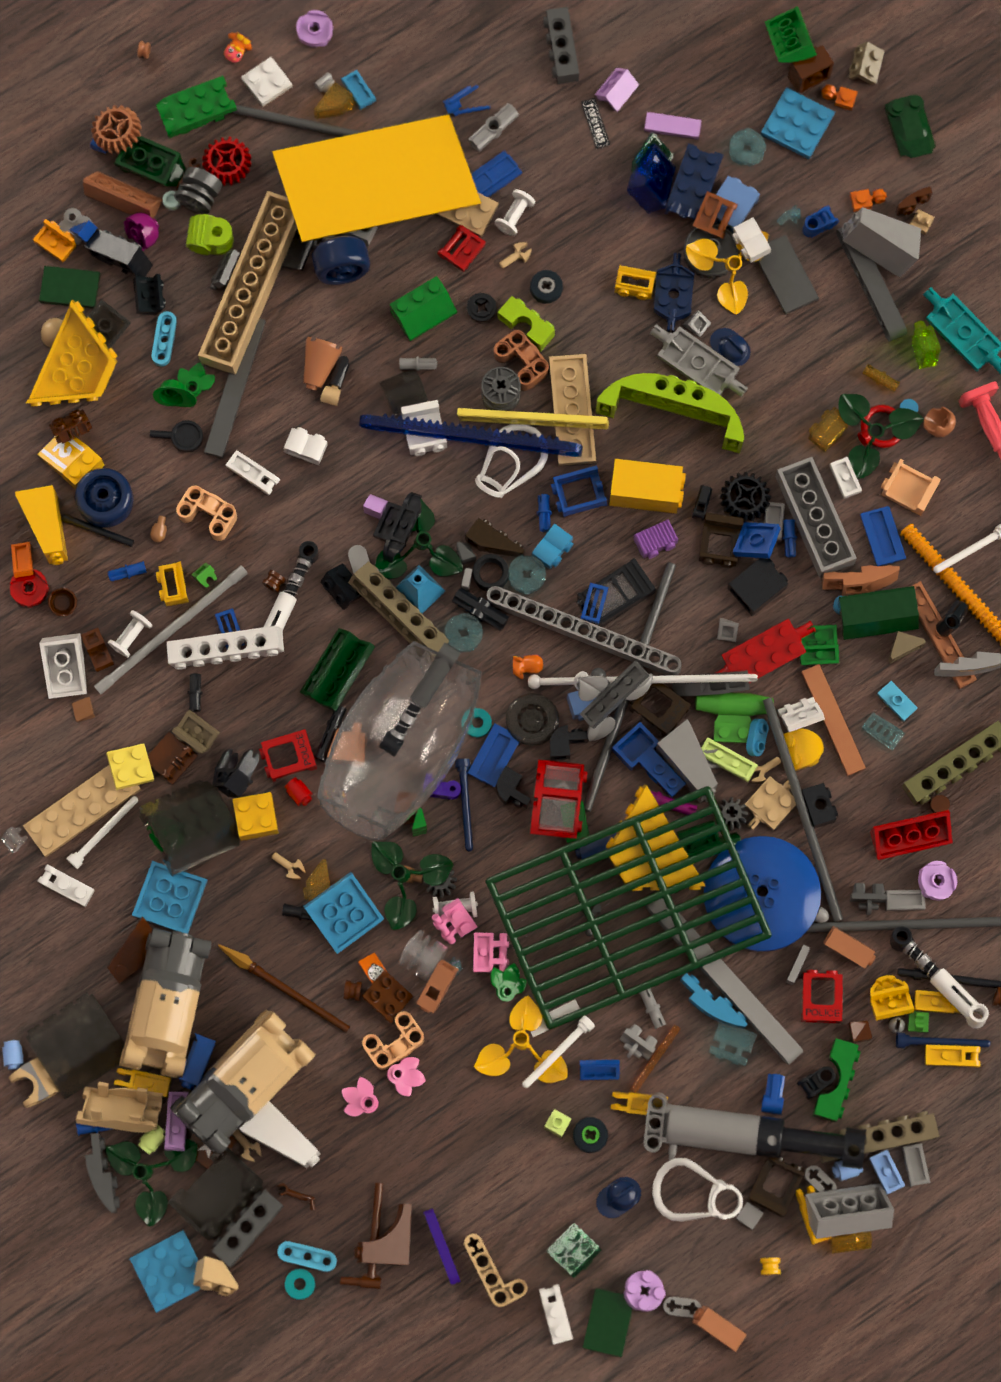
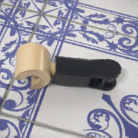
[320,356,349,406]

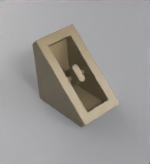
[888,631,926,664]

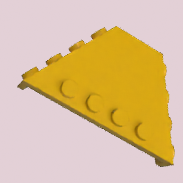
[26,300,118,406]
[606,784,706,891]

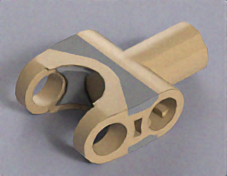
[9,1056,73,1108]

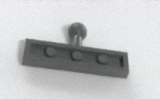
[580,661,650,729]

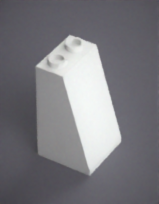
[239,1101,320,1168]

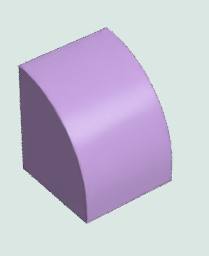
[363,494,389,519]

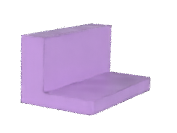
[595,68,639,111]

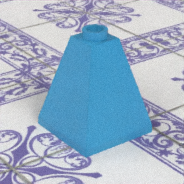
[395,565,446,614]

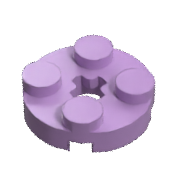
[296,10,333,47]
[918,861,957,901]
[624,1270,665,1312]

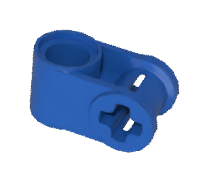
[802,205,839,238]

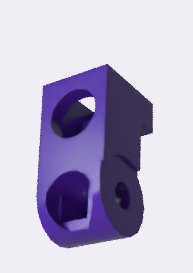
[424,774,461,800]

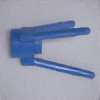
[443,85,490,116]

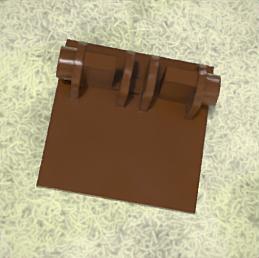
[49,409,92,444]
[148,732,198,785]
[362,970,413,1023]

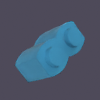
[532,524,574,569]

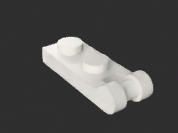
[226,450,280,495]
[37,864,95,907]
[539,1284,573,1345]

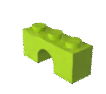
[497,296,555,352]

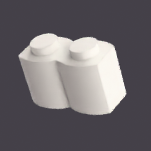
[732,218,771,263]
[284,427,327,465]

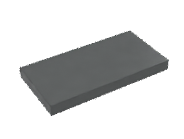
[757,235,819,315]

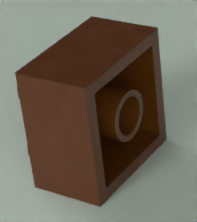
[788,45,834,94]

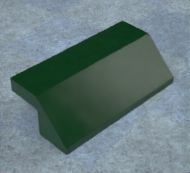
[839,586,919,640]
[300,628,375,711]

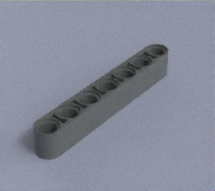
[836,228,907,342]

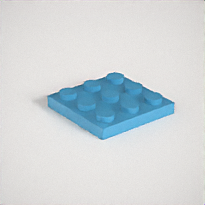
[761,87,835,159]
[132,861,208,934]
[303,872,384,954]
[130,1230,201,1313]

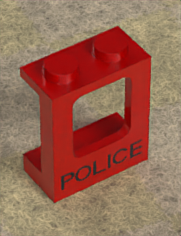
[259,729,317,782]
[801,970,843,1024]

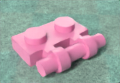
[431,898,477,944]
[473,933,509,973]

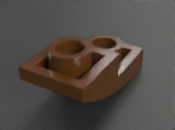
[896,186,932,216]

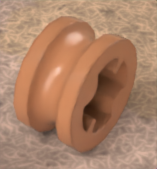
[138,41,151,59]

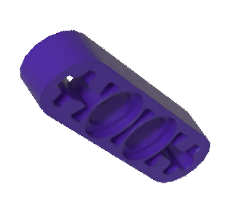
[424,1208,461,1286]

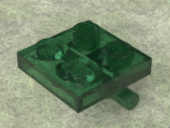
[546,1223,602,1279]

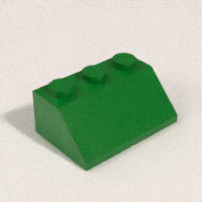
[390,276,457,341]

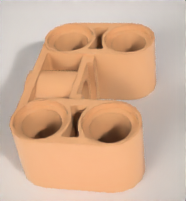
[176,486,237,541]
[362,1012,424,1070]

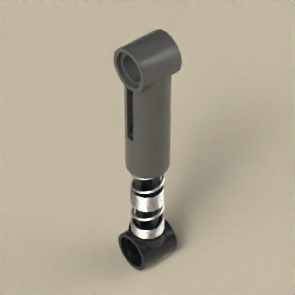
[378,643,461,757]

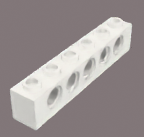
[167,625,284,670]

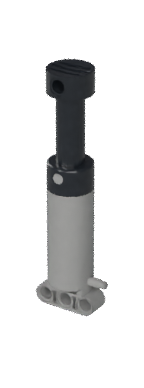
[644,1092,867,1169]

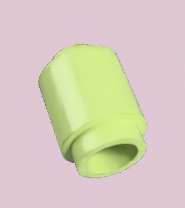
[138,1125,166,1155]

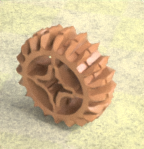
[91,105,142,154]

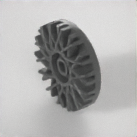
[683,223,739,279]

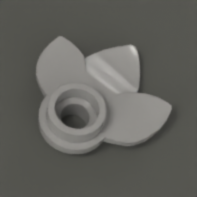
[59,208,93,245]

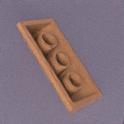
[83,171,163,218]

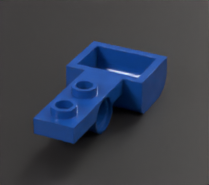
[612,722,686,798]

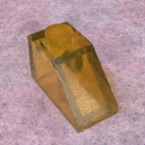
[314,82,354,119]
[303,859,331,902]

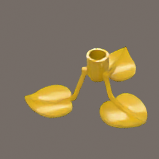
[686,231,769,314]
[474,996,568,1083]

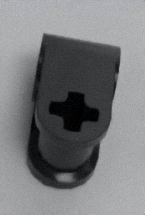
[797,1066,835,1100]

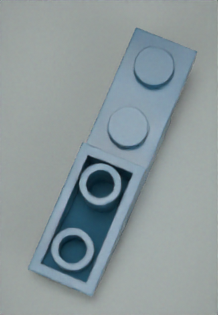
[680,973,747,1029]

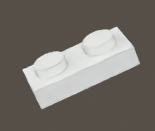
[829,457,862,499]

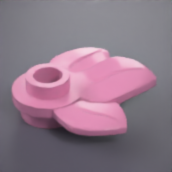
[387,1057,426,1096]
[342,1077,378,1116]

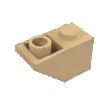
[193,1256,238,1296]

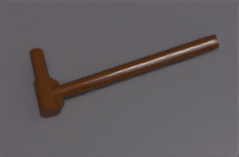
[340,1183,383,1289]

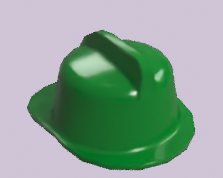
[153,379,197,407]

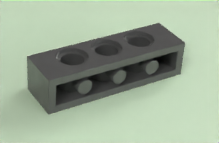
[543,7,579,84]
[212,1190,284,1268]

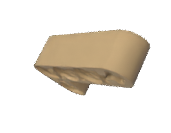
[464,1234,527,1307]

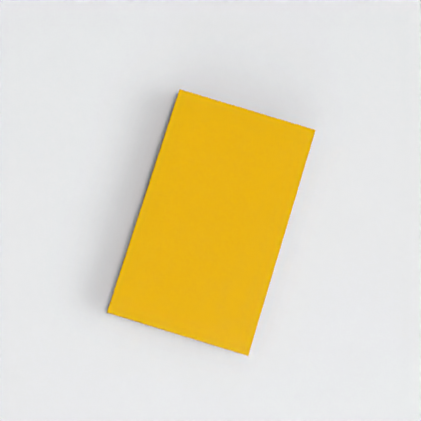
[272,114,481,242]

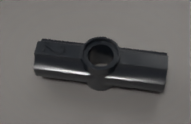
[452,588,509,632]

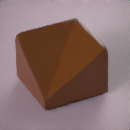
[848,1021,872,1043]

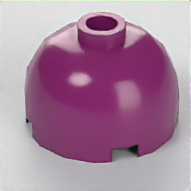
[124,213,159,251]

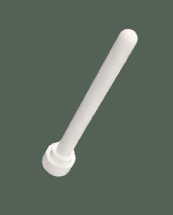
[933,524,1001,573]
[66,796,138,869]
[522,1015,595,1088]

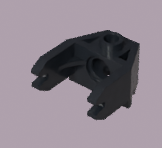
[212,749,259,798]

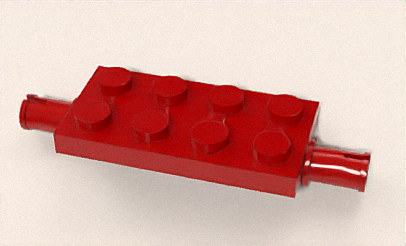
[716,618,816,683]

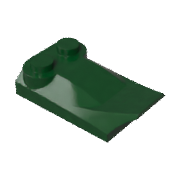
[884,95,936,158]
[115,136,186,186]

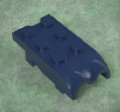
[665,143,724,220]

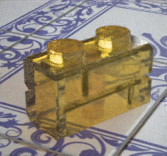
[808,407,850,452]

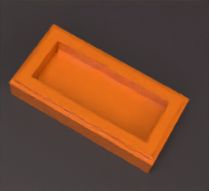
[11,542,34,578]

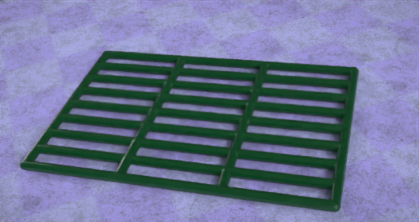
[485,786,772,1030]

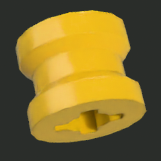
[760,1258,781,1275]

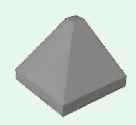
[682,311,711,337]
[717,618,739,642]

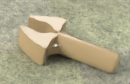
[499,242,531,268]
[751,757,781,783]
[272,852,306,880]
[233,1129,261,1162]

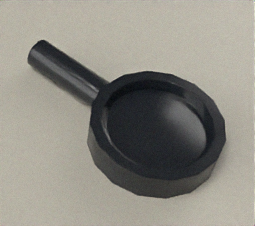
[150,420,203,453]

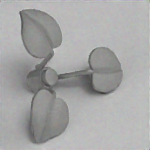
[578,673,653,741]

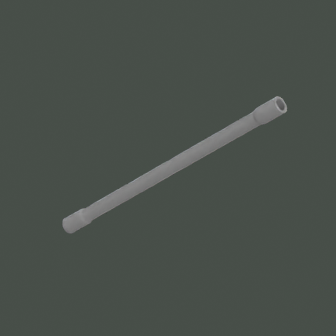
[94,565,248,695]

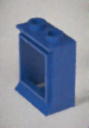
[551,465,607,517]
[179,1033,216,1090]

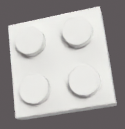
[241,57,293,107]

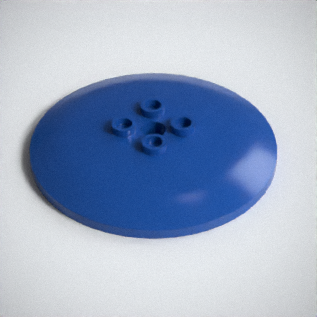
[704,836,821,952]

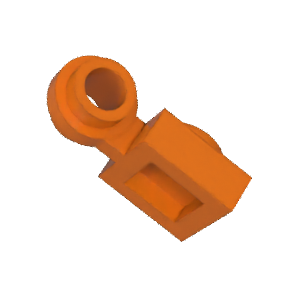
[821,85,858,111]
[850,189,887,212]

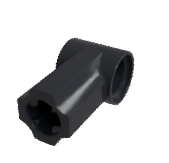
[936,600,969,637]

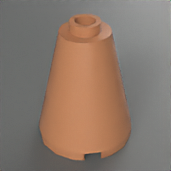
[303,337,343,391]

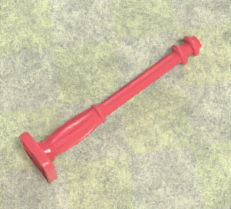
[958,381,1001,460]

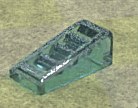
[862,713,905,751]

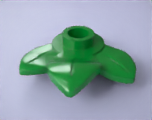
[178,362,215,397]
[490,964,527,1002]

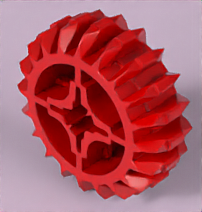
[202,136,252,186]

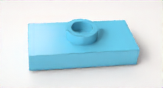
[877,681,918,722]

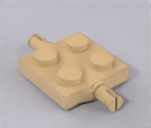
[745,776,796,831]

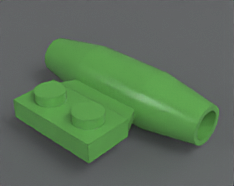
[695,692,774,743]

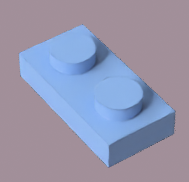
[869,1150,905,1195]

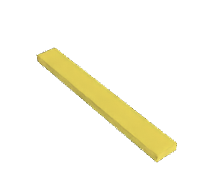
[457,408,609,430]

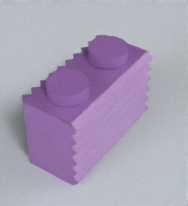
[634,519,678,559]

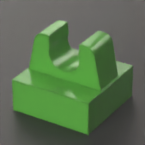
[191,563,217,587]
[908,1011,929,1033]

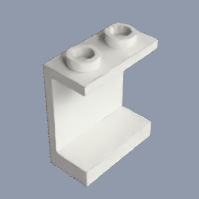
[401,400,447,456]

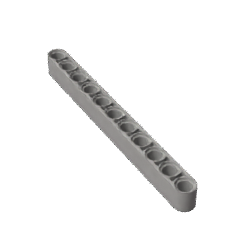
[487,586,681,676]
[645,898,803,1065]

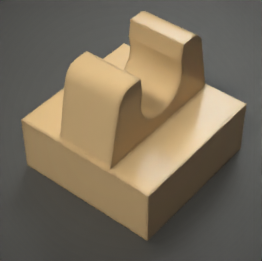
[910,209,934,235]

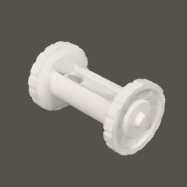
[495,189,535,236]
[108,610,152,658]
[432,891,478,917]

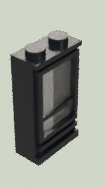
[576,558,656,627]

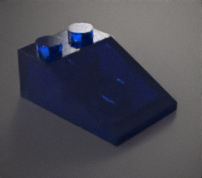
[627,143,676,214]

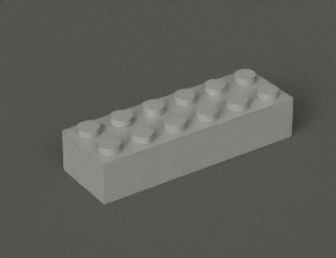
[775,457,857,578]

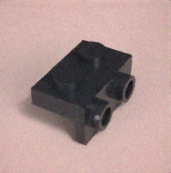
[133,274,165,315]
[320,563,362,610]

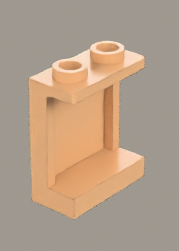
[881,459,941,516]

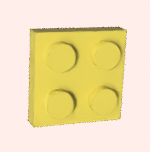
[106,743,154,790]

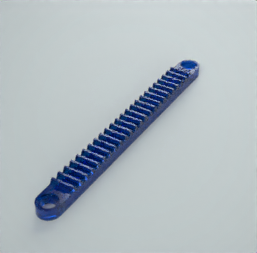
[359,413,583,457]

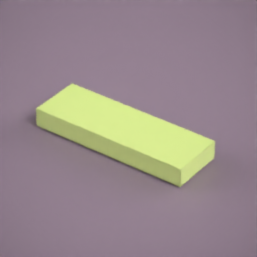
[701,737,758,782]

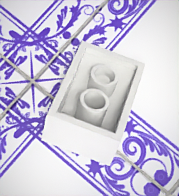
[39,633,87,699]

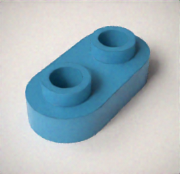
[746,719,769,756]

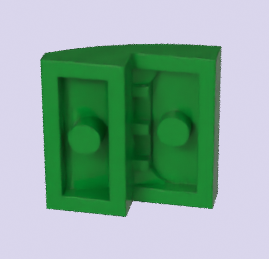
[798,625,839,665]

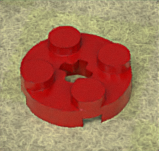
[10,569,49,608]

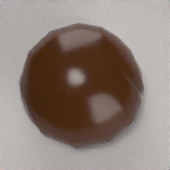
[48,588,77,617]

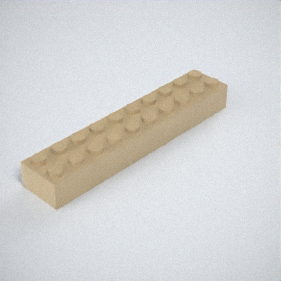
[198,191,297,375]

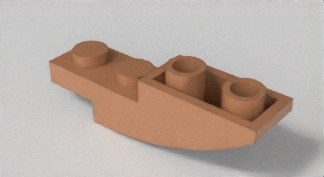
[822,565,900,596]

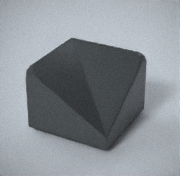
[456,542,476,565]

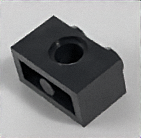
[802,783,838,829]

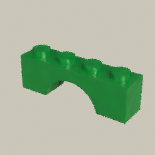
[812,1038,861,1123]

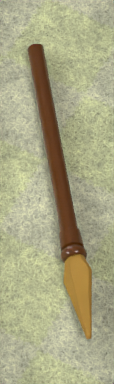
[218,944,350,1033]

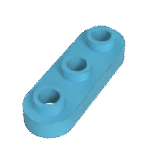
[152,311,177,367]
[278,1241,337,1272]

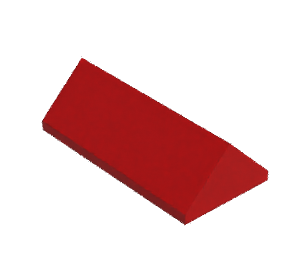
[870,810,953,860]

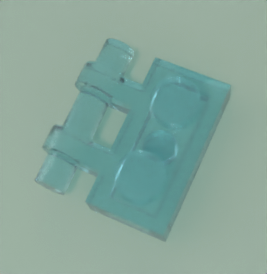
[708,1021,757,1066]

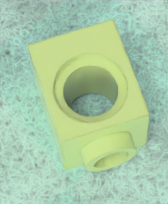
[544,1109,571,1138]

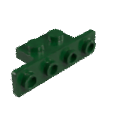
[677,820,741,857]

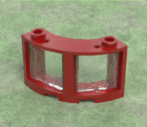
[530,759,588,839]

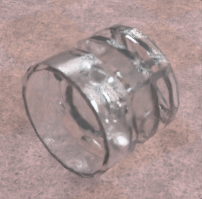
[398,929,449,982]

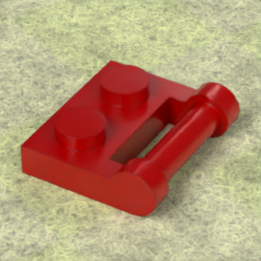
[437,224,486,272]

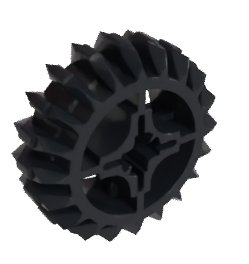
[720,472,771,522]

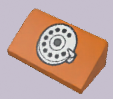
[358,953,386,984]

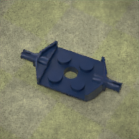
[653,253,694,332]

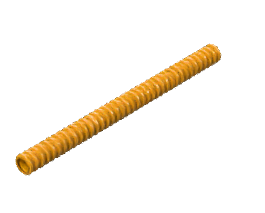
[900,524,1001,646]

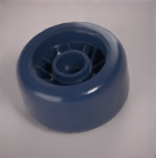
[312,236,370,285]
[75,468,134,528]

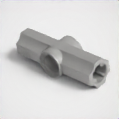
[468,103,519,152]

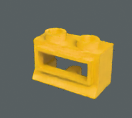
[614,265,656,300]
[156,561,189,607]

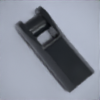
[692,485,713,521]

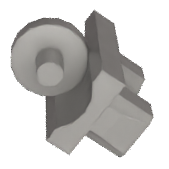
[619,1024,657,1060]

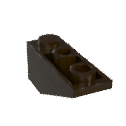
[465,518,525,558]

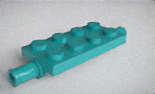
[923,287,1001,375]

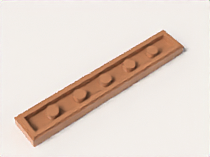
[912,581,977,690]
[801,664,866,776]

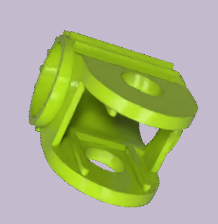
[186,214,234,255]

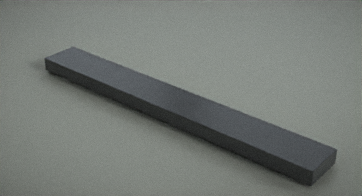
[204,318,266,459]

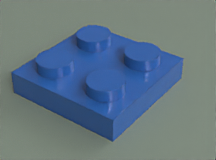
[733,522,781,559]

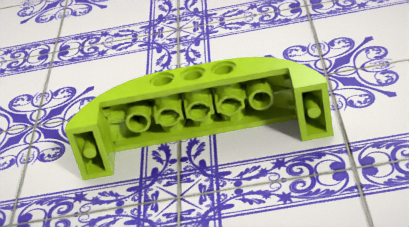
[596,373,744,454]

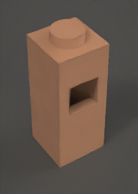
[823,926,876,968]
[416,960,459,1013]
[692,1306,747,1352]

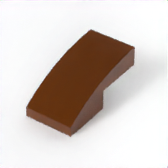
[81,627,114,672]

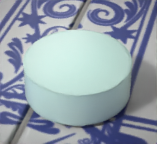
[163,191,181,210]

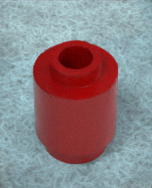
[284,777,313,806]

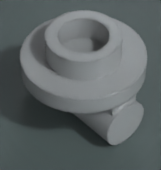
[314,72,335,93]

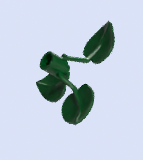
[838,394,924,479]
[375,499,463,579]
[371,841,453,930]
[106,1139,198,1227]

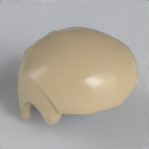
[41,318,63,348]

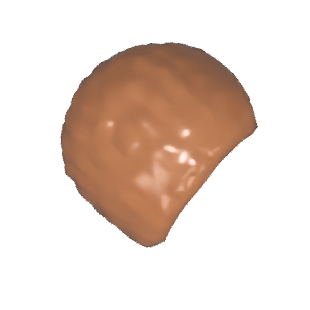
[923,407,956,438]

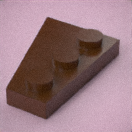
[107,916,153,984]

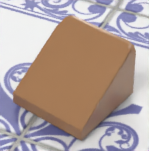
[72,697,95,722]

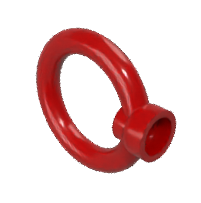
[857,405,901,448]

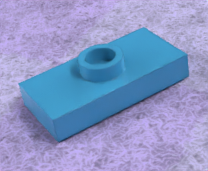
[341,70,376,110]

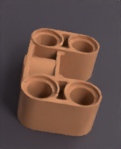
[494,330,549,391]

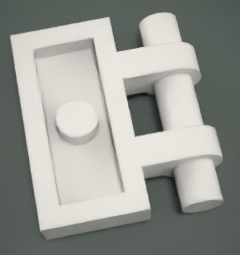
[777,697,825,732]

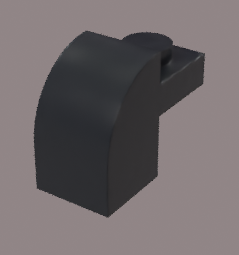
[550,725,588,761]
[497,766,531,809]

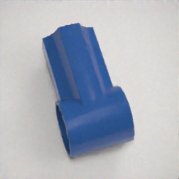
[761,1074,785,1115]

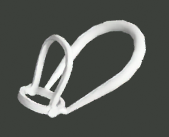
[475,424,548,498]
[652,1158,743,1221]

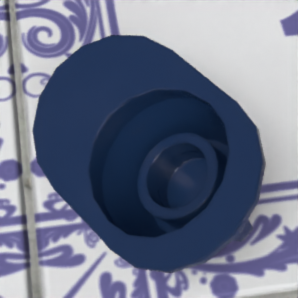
[710,328,751,366]
[596,1177,641,1218]

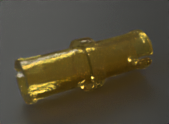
[862,364,900,392]

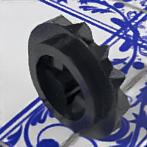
[467,293,496,322]

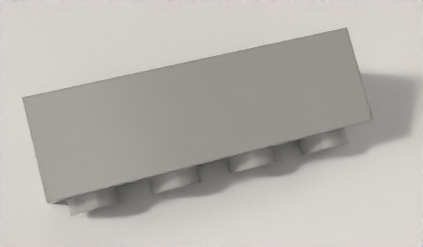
[805,1183,894,1239]

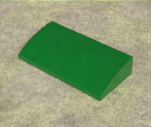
[765,6,817,63]

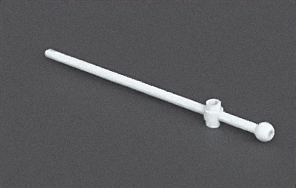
[528,671,758,690]

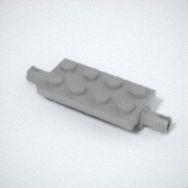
[650,324,748,397]

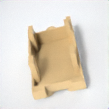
[76,1082,163,1133]

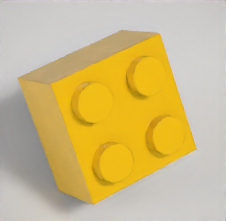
[233,792,279,841]

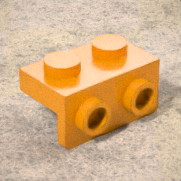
[33,219,76,263]

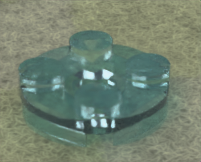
[729,128,766,166]
[508,556,546,594]
[445,613,483,652]

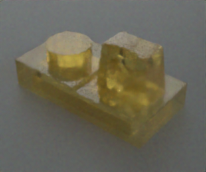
[831,1231,872,1254]

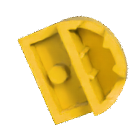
[784,728,824,771]
[870,975,914,1021]

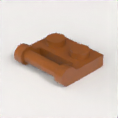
[693,191,738,239]

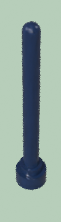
[454,759,473,851]
[896,1032,991,1048]

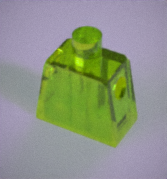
[912,321,941,369]

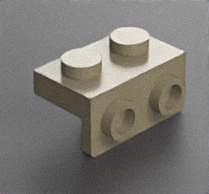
[849,42,884,85]
[172,710,220,753]

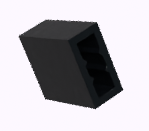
[727,558,788,616]

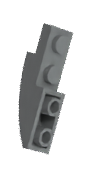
[672,670,750,696]
[85,1133,120,1214]

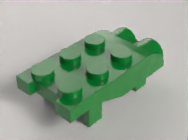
[156,76,237,138]

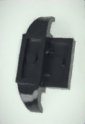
[373,492,422,563]

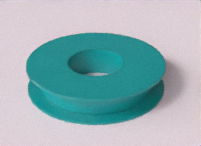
[463,708,492,738]
[285,1269,315,1300]

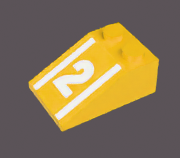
[38,431,104,489]

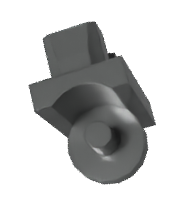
[850,883,887,915]

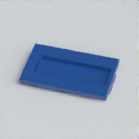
[471,150,522,197]
[860,506,906,566]
[467,723,522,788]

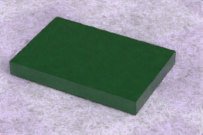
[39,266,100,309]
[582,1288,632,1357]

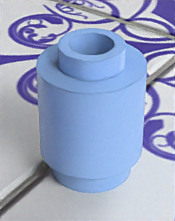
[2,1040,24,1070]
[832,1159,863,1181]

